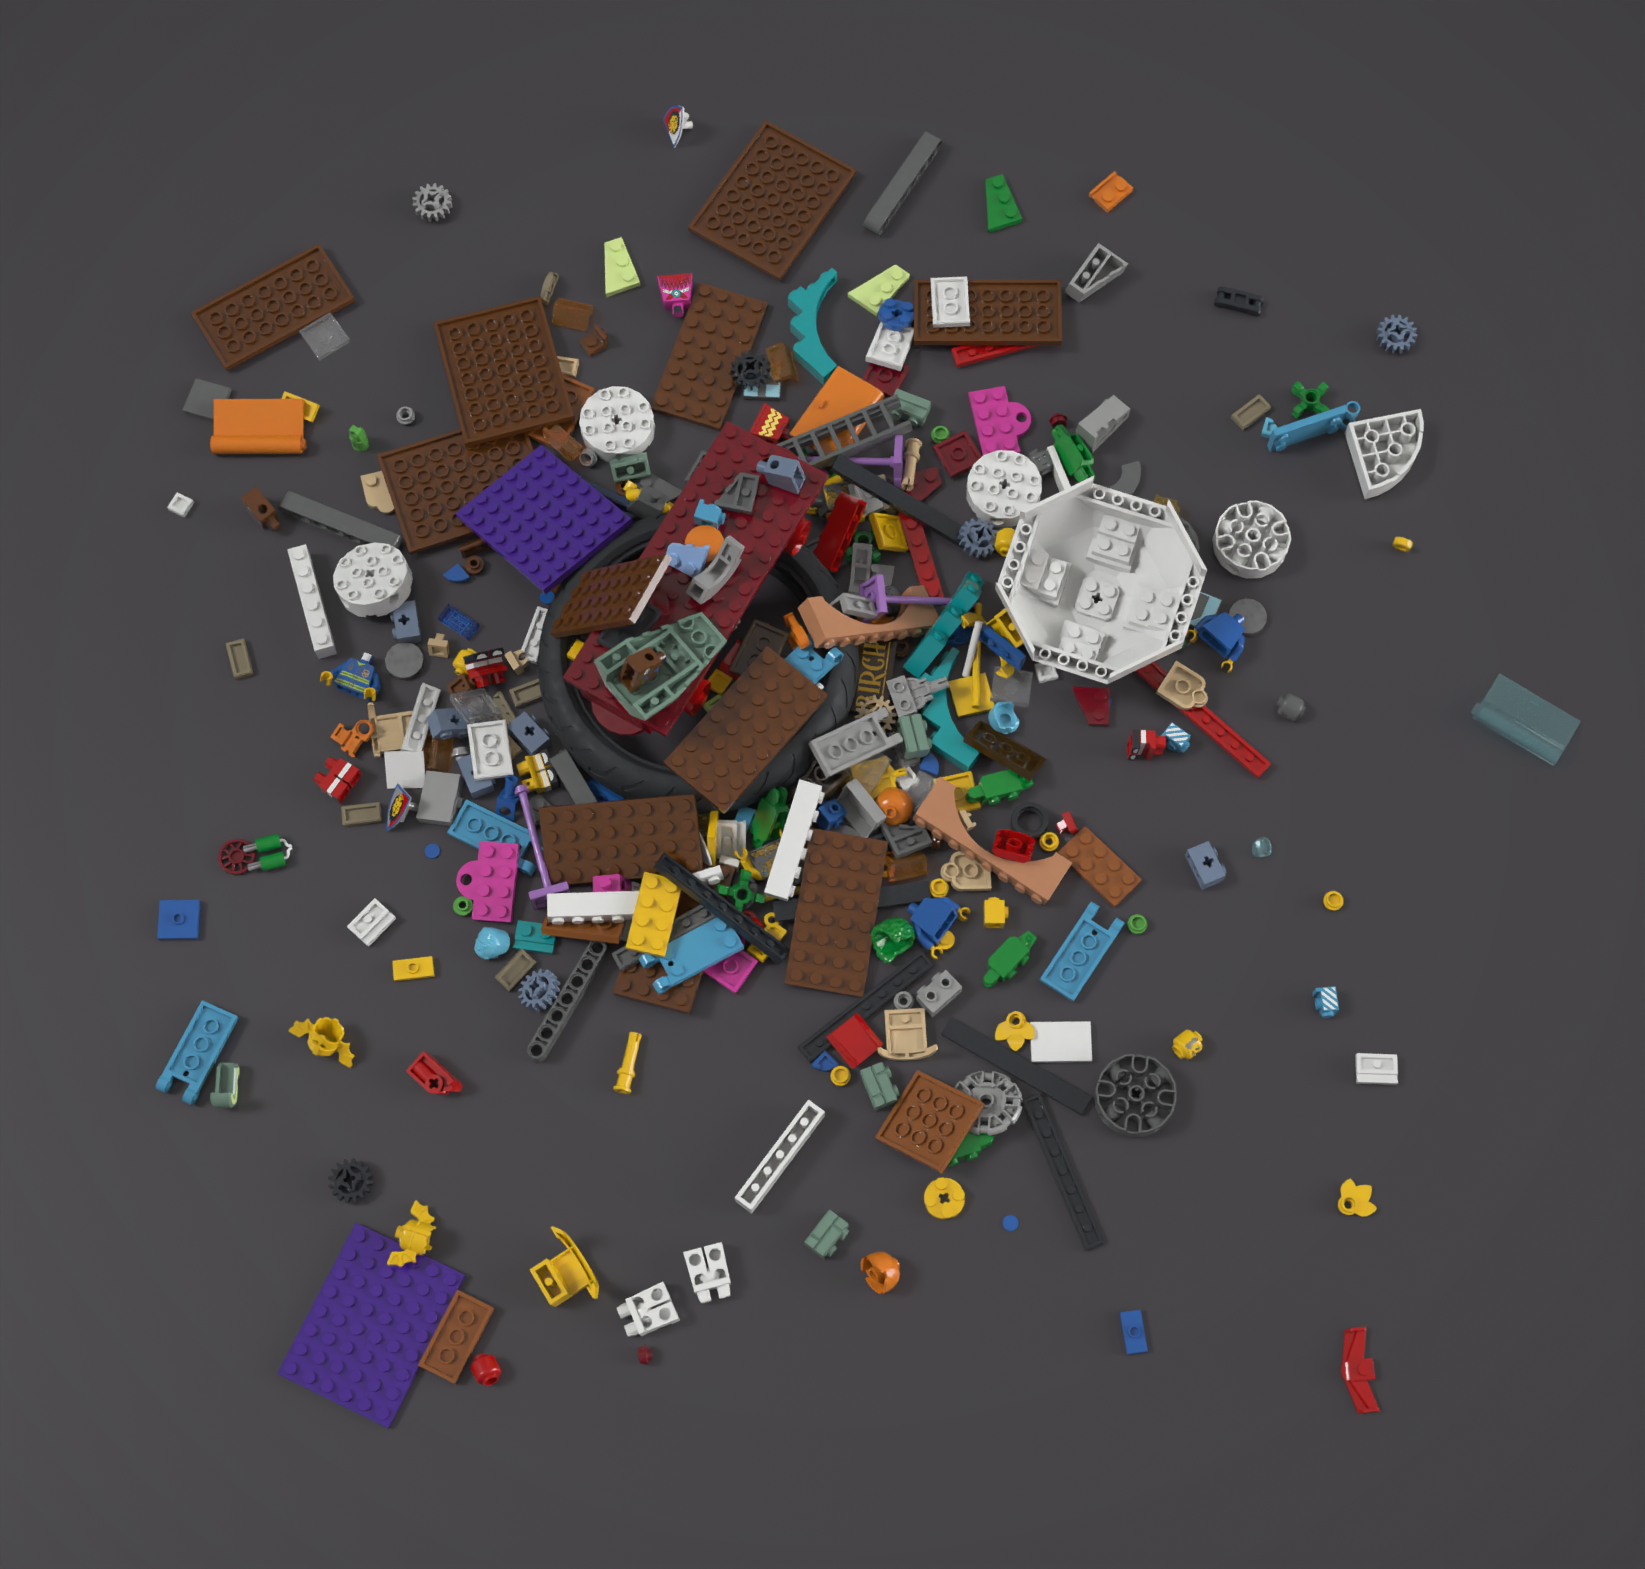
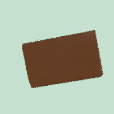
[458,538,491,558]

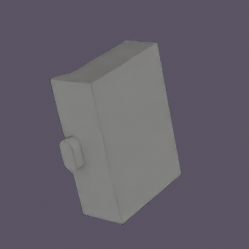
[416,771,464,827]
[836,778,887,838]

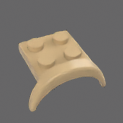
[367,702,413,758]
[878,1008,938,1061]

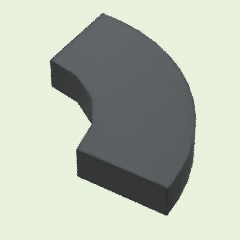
[1109,461,1141,495]

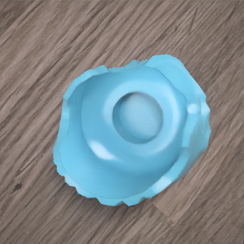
[988,702,1019,734]
[474,927,510,960]

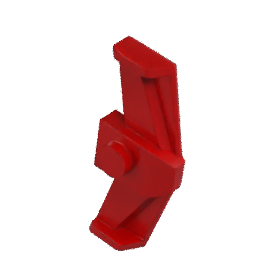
[1340,1327,1380,1414]

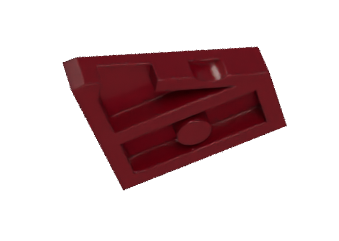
[902,467,942,502]
[1073,686,1110,727]

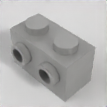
[916,970,962,1018]

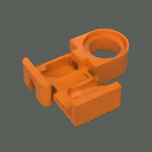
[783,612,810,650]
[331,720,375,757]

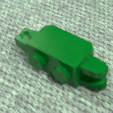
[1051,425,1095,483]
[965,769,1034,805]
[749,787,789,849]
[982,931,1037,989]
[947,1132,994,1167]

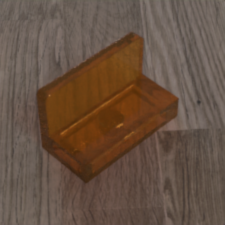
[552,298,594,331]
[765,342,799,383]
[542,424,584,462]
[422,732,454,773]
[885,850,927,882]

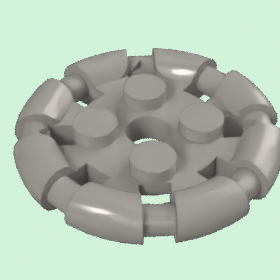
[954,1071,1023,1136]

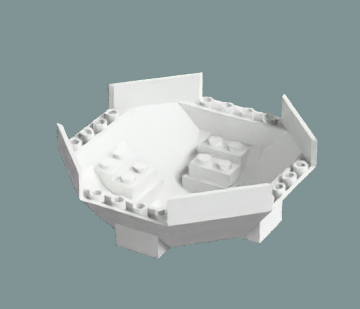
[995,476,1207,684]

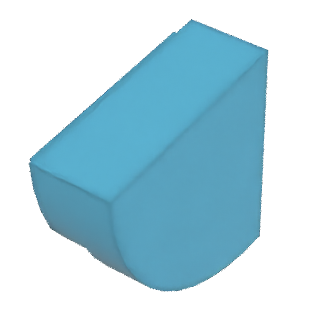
[1261,417,1278,438]

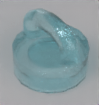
[1252,837,1272,857]

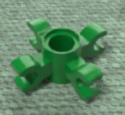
[1290,381,1330,419]
[844,528,881,563]
[716,869,766,912]

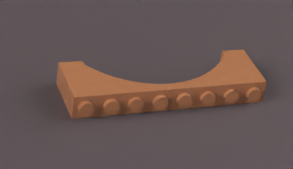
[798,585,939,649]
[912,777,1072,905]

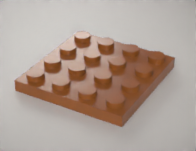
[875,1070,984,1173]

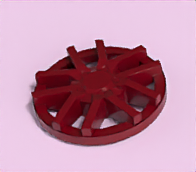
[218,839,256,875]

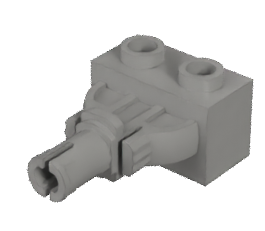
[886,675,950,717]

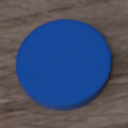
[540,591,554,605]
[425,844,440,859]
[1003,1215,1019,1231]

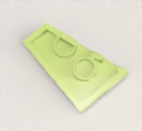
[605,237,640,297]
[848,264,910,316]

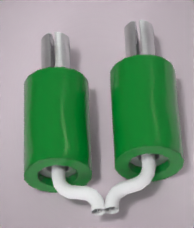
[243,833,292,871]

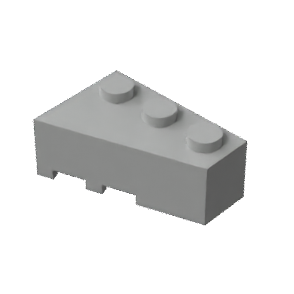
[1064,243,1128,302]
[1075,395,1130,454]

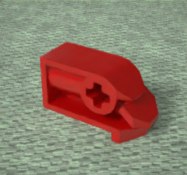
[406,1051,463,1095]

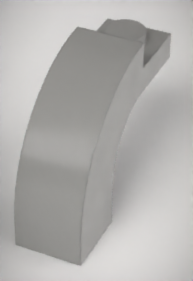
[686,535,745,604]
[848,543,872,596]

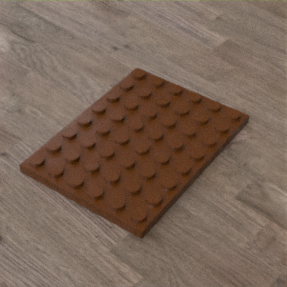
[688,120,857,282]
[433,296,575,447]
[377,429,534,555]

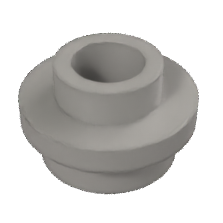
[396,407,415,425]
[579,448,598,467]
[451,747,471,761]
[894,991,914,1009]

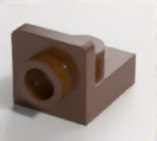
[579,324,608,357]
[446,673,481,703]

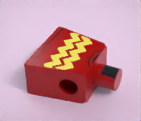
[749,403,793,444]

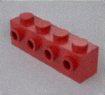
[812,491,867,573]

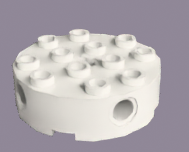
[579,386,655,462]
[967,450,1042,527]
[1212,500,1291,579]
[333,543,413,617]

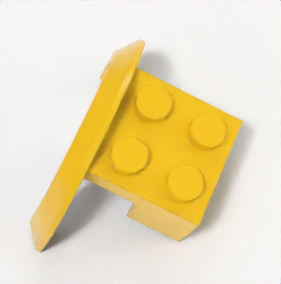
[961,609,1024,678]
[530,1226,599,1307]

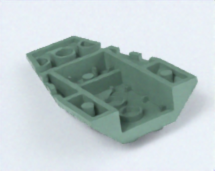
[594,612,727,721]

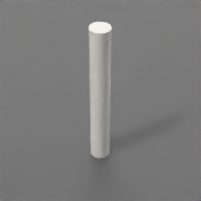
[962,621,983,677]

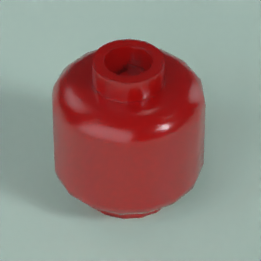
[471,1353,501,1386]

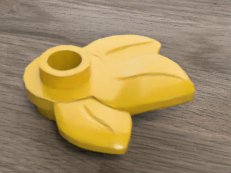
[995,1011,1035,1051]
[1338,1179,1377,1217]

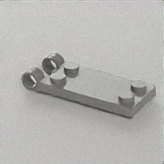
[808,707,904,778]

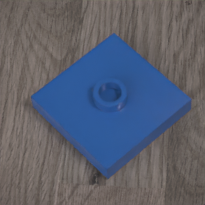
[157,900,201,940]

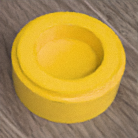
[1392,537,1413,552]

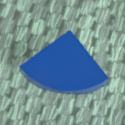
[443,564,470,583]
[919,752,939,777]
[811,1051,840,1072]

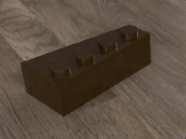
[785,760,854,821]

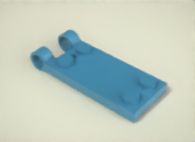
[1267,401,1360,452]
[784,633,844,684]
[447,799,544,876]
[1039,901,1125,1002]
[639,918,744,994]
[156,1000,239,1105]

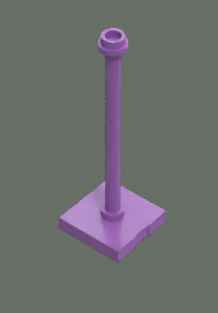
[797,435,903,489]
[859,574,976,623]
[515,785,570,910]

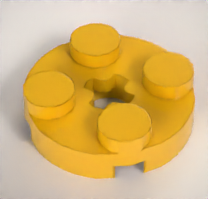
[924,1177,965,1220]

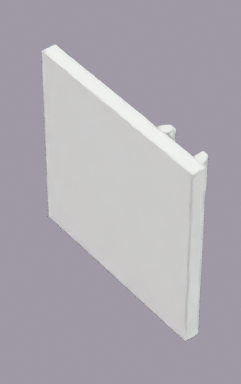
[384,751,426,789]

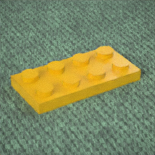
[625,872,681,958]

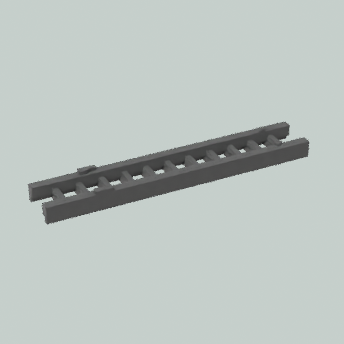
[776,394,913,470]

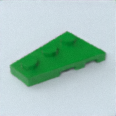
[985,174,1022,233]

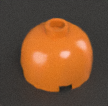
[875,787,914,826]
[860,1251,900,1294]

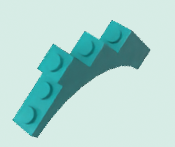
[788,268,837,385]
[903,571,984,677]
[916,647,980,772]

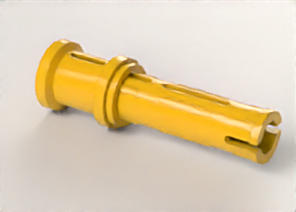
[613,1032,642,1094]

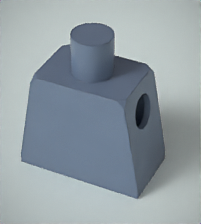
[756,455,806,494]

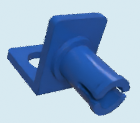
[495,775,520,822]

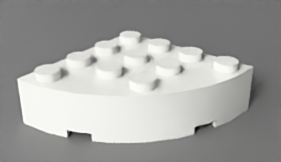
[1345,409,1424,499]

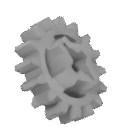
[412,183,452,222]

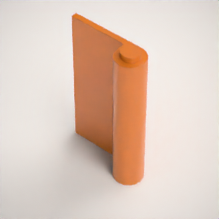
[790,366,885,467]
[210,399,307,454]

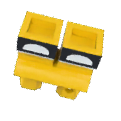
[516,748,560,794]

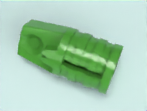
[349,425,369,452]

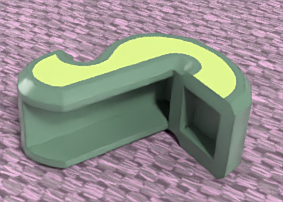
[210,1063,240,1108]

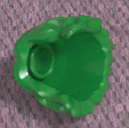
[871,917,916,963]

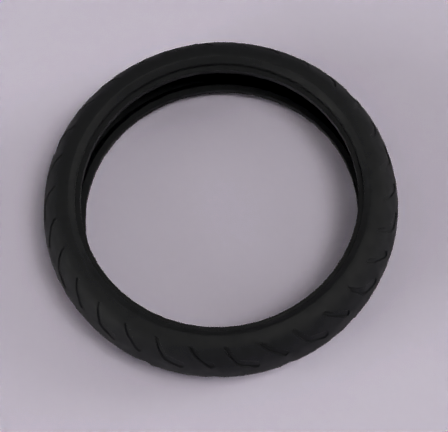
[538,512,859,815]

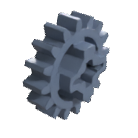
[1376,315,1417,354]
[958,518,998,558]
[518,969,560,1012]

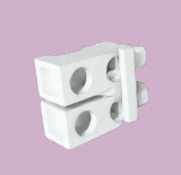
[683,1242,731,1304]
[617,1282,680,1337]

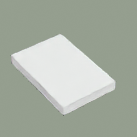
[931,276,970,328]
[865,322,914,371]
[467,719,513,781]
[1030,1022,1092,1063]

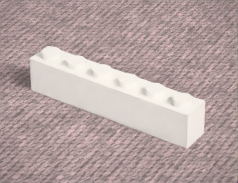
[287,544,337,659]
[764,779,825,902]
[547,891,639,925]
[735,1100,825,1214]

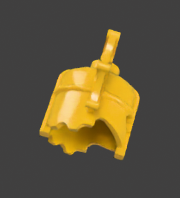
[288,1017,355,1068]
[387,1200,436,1268]

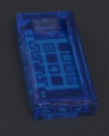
[437,604,480,641]

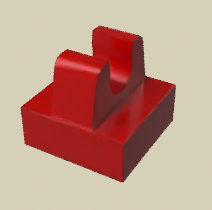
[1056,811,1079,835]

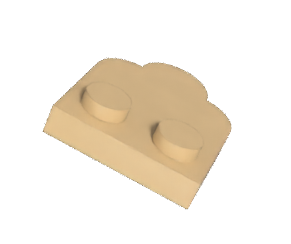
[360,471,395,514]
[1156,661,1208,710]
[940,851,991,891]

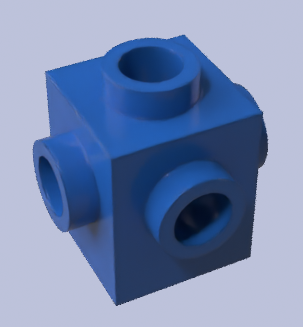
[816,798,847,831]

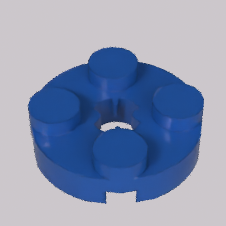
[878,298,914,331]

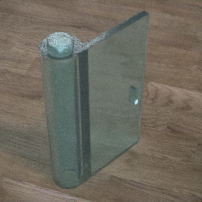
[1471,674,1581,766]

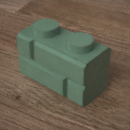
[890,389,931,427]
[610,452,651,483]
[896,714,932,759]
[860,1062,900,1111]
[804,1210,849,1259]

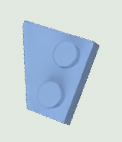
[666,543,710,578]

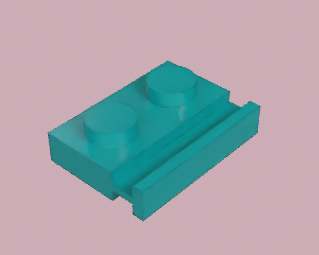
[513,920,556,955]

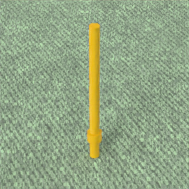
[972,603,984,709]

